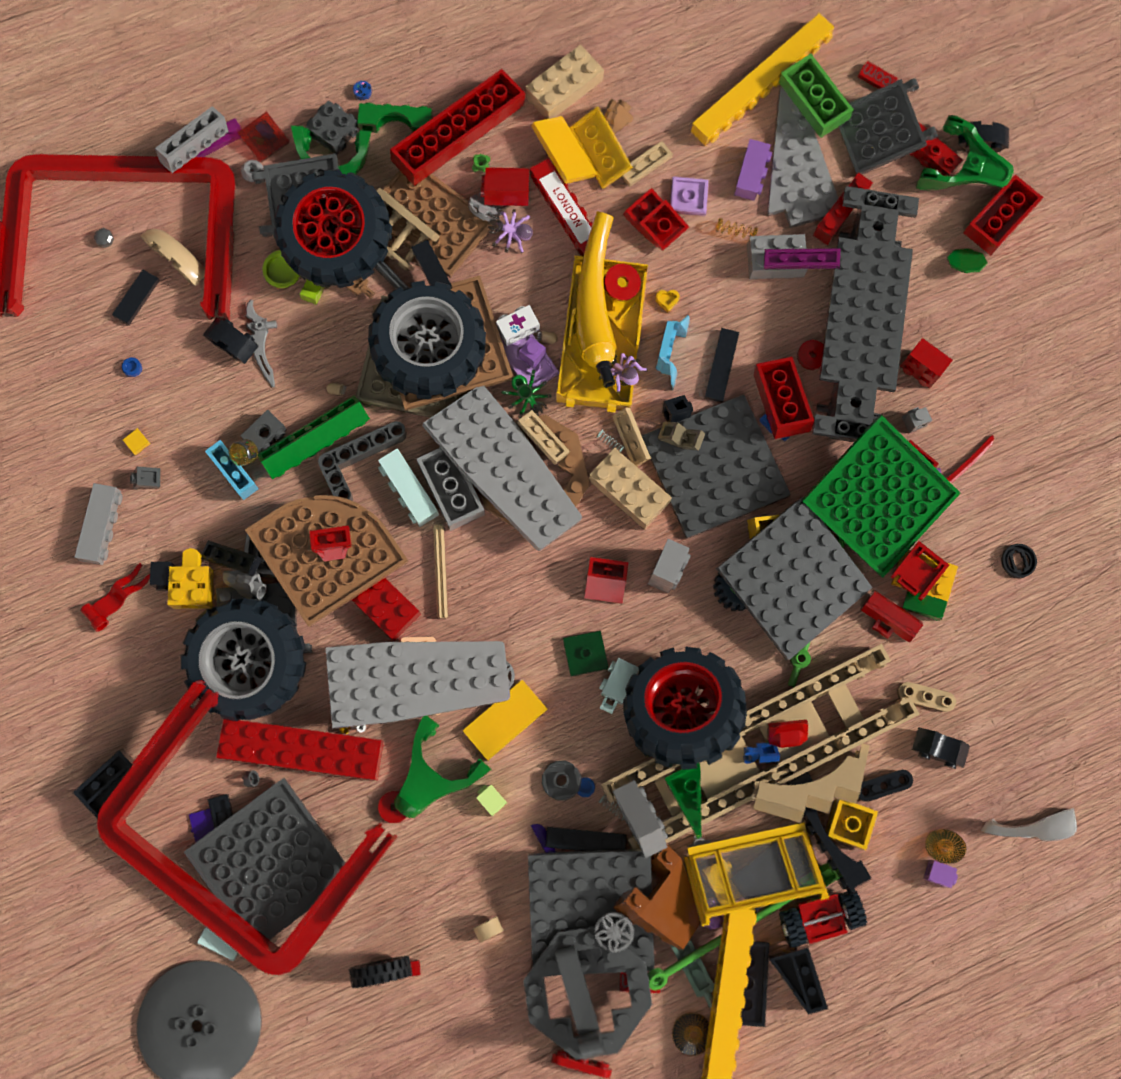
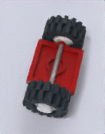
[779,890,867,948]

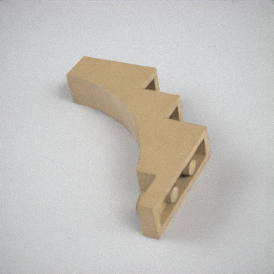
[751,744,870,823]

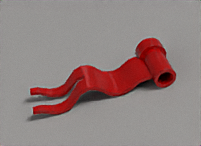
[80,563,150,632]

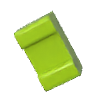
[300,280,324,305]

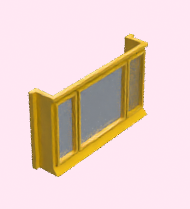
[684,823,829,926]

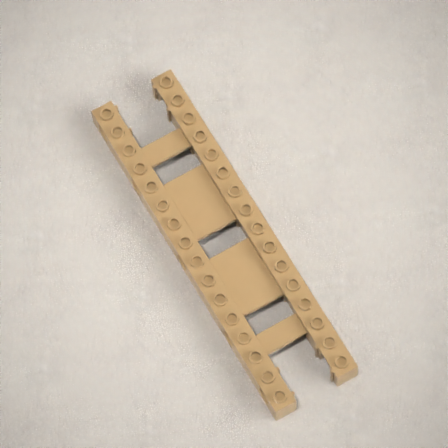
[600,644,920,849]

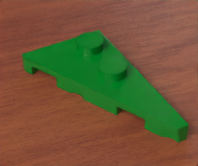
[664,763,702,839]

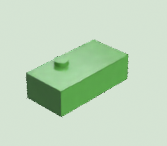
[779,53,854,138]

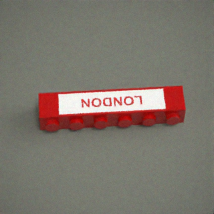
[530,158,593,256]

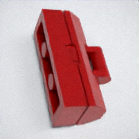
[860,590,923,643]

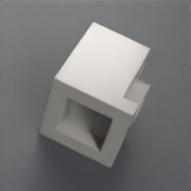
[902,407,932,433]

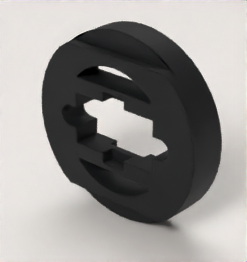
[1001,544,1037,579]

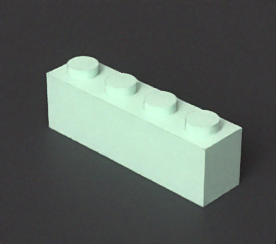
[378,448,439,527]

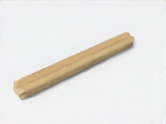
[433,524,448,619]

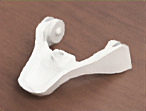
[981,808,1077,841]

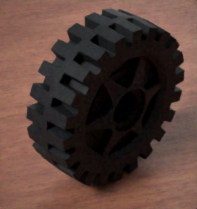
[349,956,412,988]

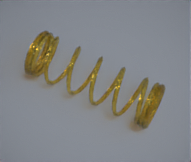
[716,218,758,239]

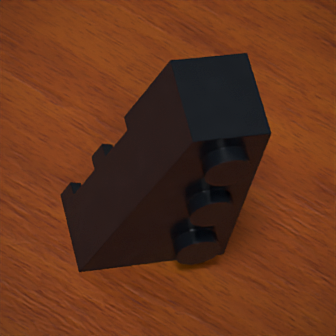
[73,749,134,819]
[769,944,828,1015]

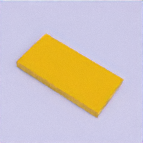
[569,107,633,189]
[531,116,597,184]
[462,679,548,761]

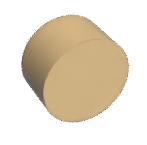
[473,916,503,942]

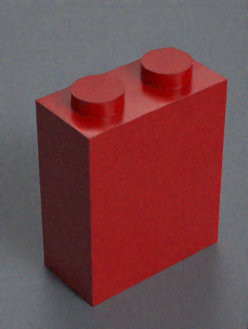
[481,167,529,206]

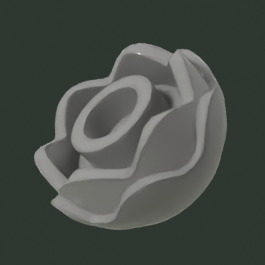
[241,160,264,182]

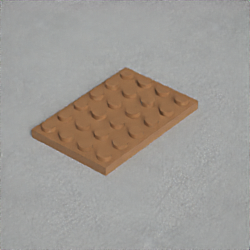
[383,170,496,278]

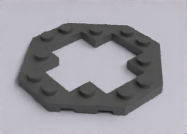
[523,926,652,1059]

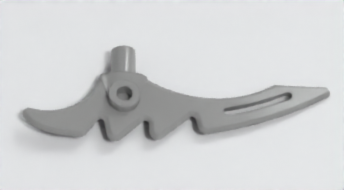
[246,300,277,387]

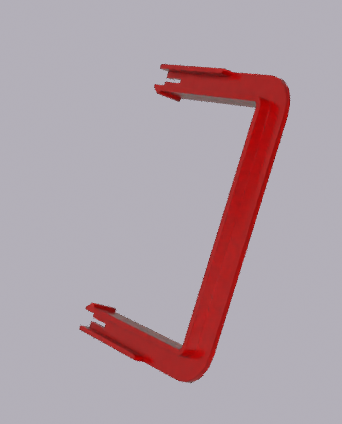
[0,154,236,320]
[97,680,398,975]

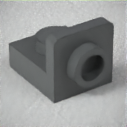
[130,466,160,490]

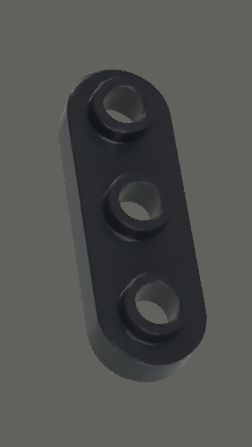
[858,770,913,802]

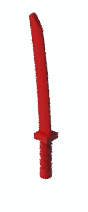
[946,435,994,484]

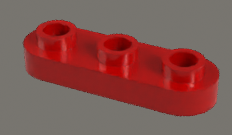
[551,1050,612,1078]

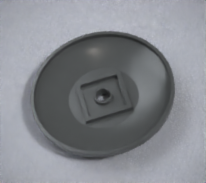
[137,960,262,1079]

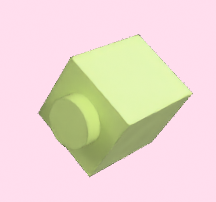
[477,785,507,816]

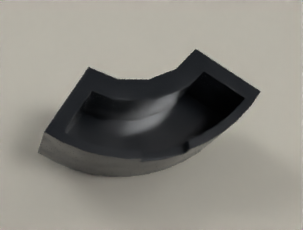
[958,121,1009,153]
[203,317,259,364]
[912,727,970,769]

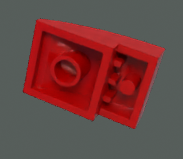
[622,188,689,251]

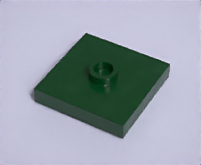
[563,631,609,677]

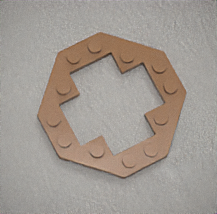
[482,415,590,528]

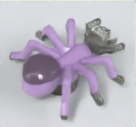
[488,209,533,253]
[599,353,648,394]

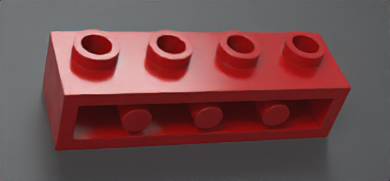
[909,122,963,176]

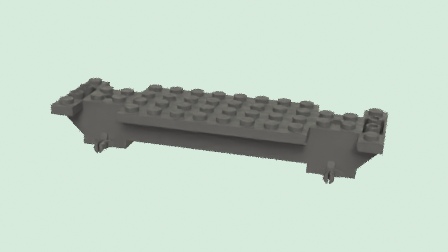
[812,186,919,442]

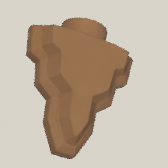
[604,99,633,134]

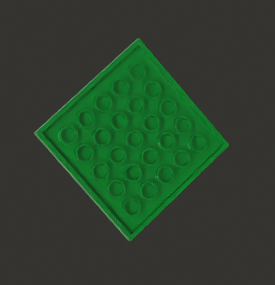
[801,415,961,578]

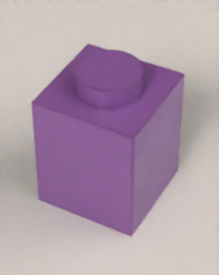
[519,337,546,369]
[923,860,958,888]

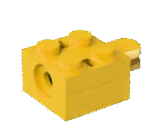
[168,548,214,609]

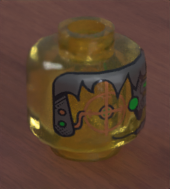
[229,439,258,466]

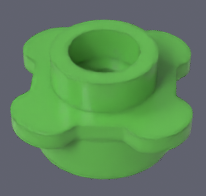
[472,154,491,173]

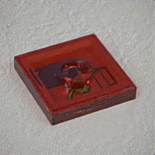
[238,111,290,163]

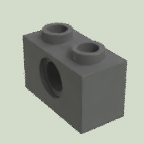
[240,410,287,454]

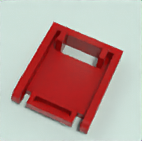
[890,541,950,601]

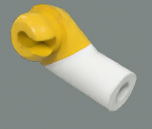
[339,725,366,734]

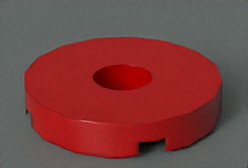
[604,263,641,302]

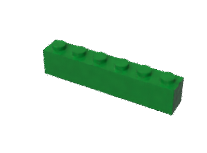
[257,395,370,480]

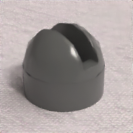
[242,770,259,787]

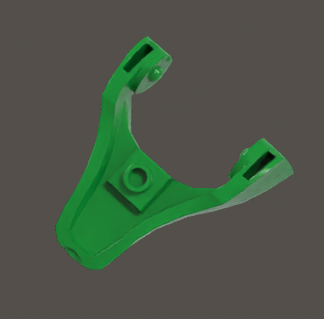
[916,115,1014,190]
[291,126,372,175]
[394,716,492,818]

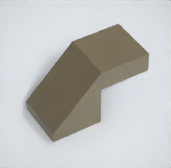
[658,422,705,451]

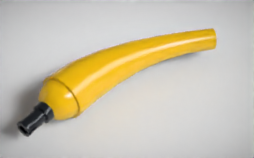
[576,211,617,387]

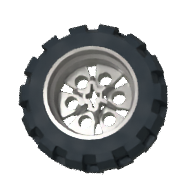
[368,281,486,399]
[180,598,307,721]

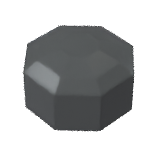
[94,228,114,248]

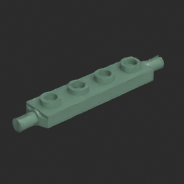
[670,940,714,1007]

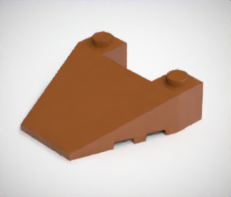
[613,844,701,950]

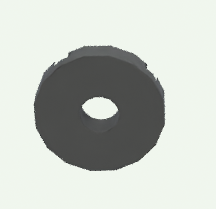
[542,761,581,801]

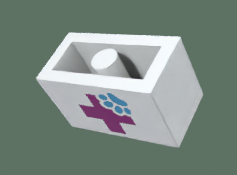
[496,305,540,346]

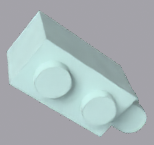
[599,658,639,714]

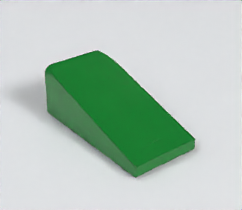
[902,591,948,621]

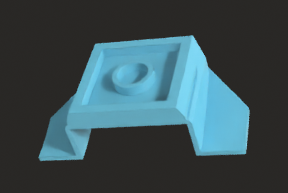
[656,315,690,391]

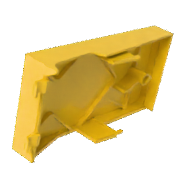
[556,255,648,413]

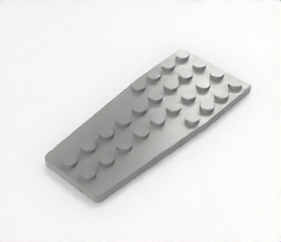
[422,386,582,551]
[325,641,510,729]

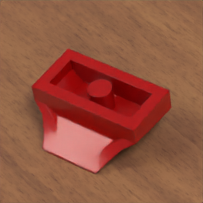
[309,525,352,562]
[767,719,808,748]

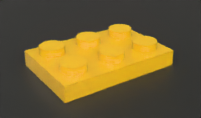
[891,550,958,601]

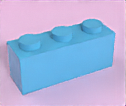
[205,440,259,500]

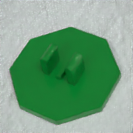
[947,248,988,273]

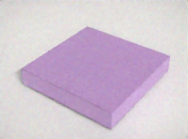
[670,177,709,216]

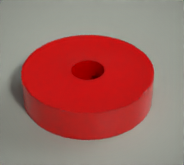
[797,340,824,370]
[378,791,407,823]

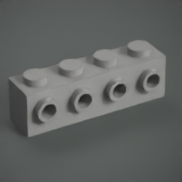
[155,106,228,173]

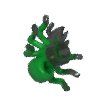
[501,369,552,418]

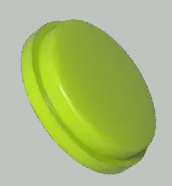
[262,250,300,288]

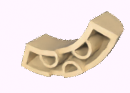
[140,229,205,286]

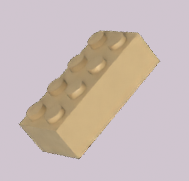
[526,44,604,119]
[589,448,672,530]

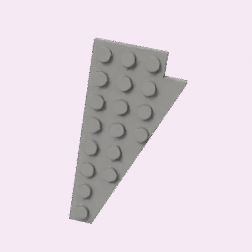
[767,87,838,228]

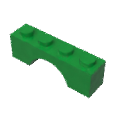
[357,102,433,133]

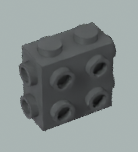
[306,100,359,155]

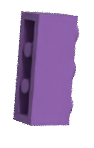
[734,139,772,201]

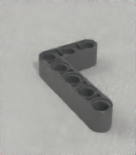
[318,421,407,501]
[555,945,605,1061]

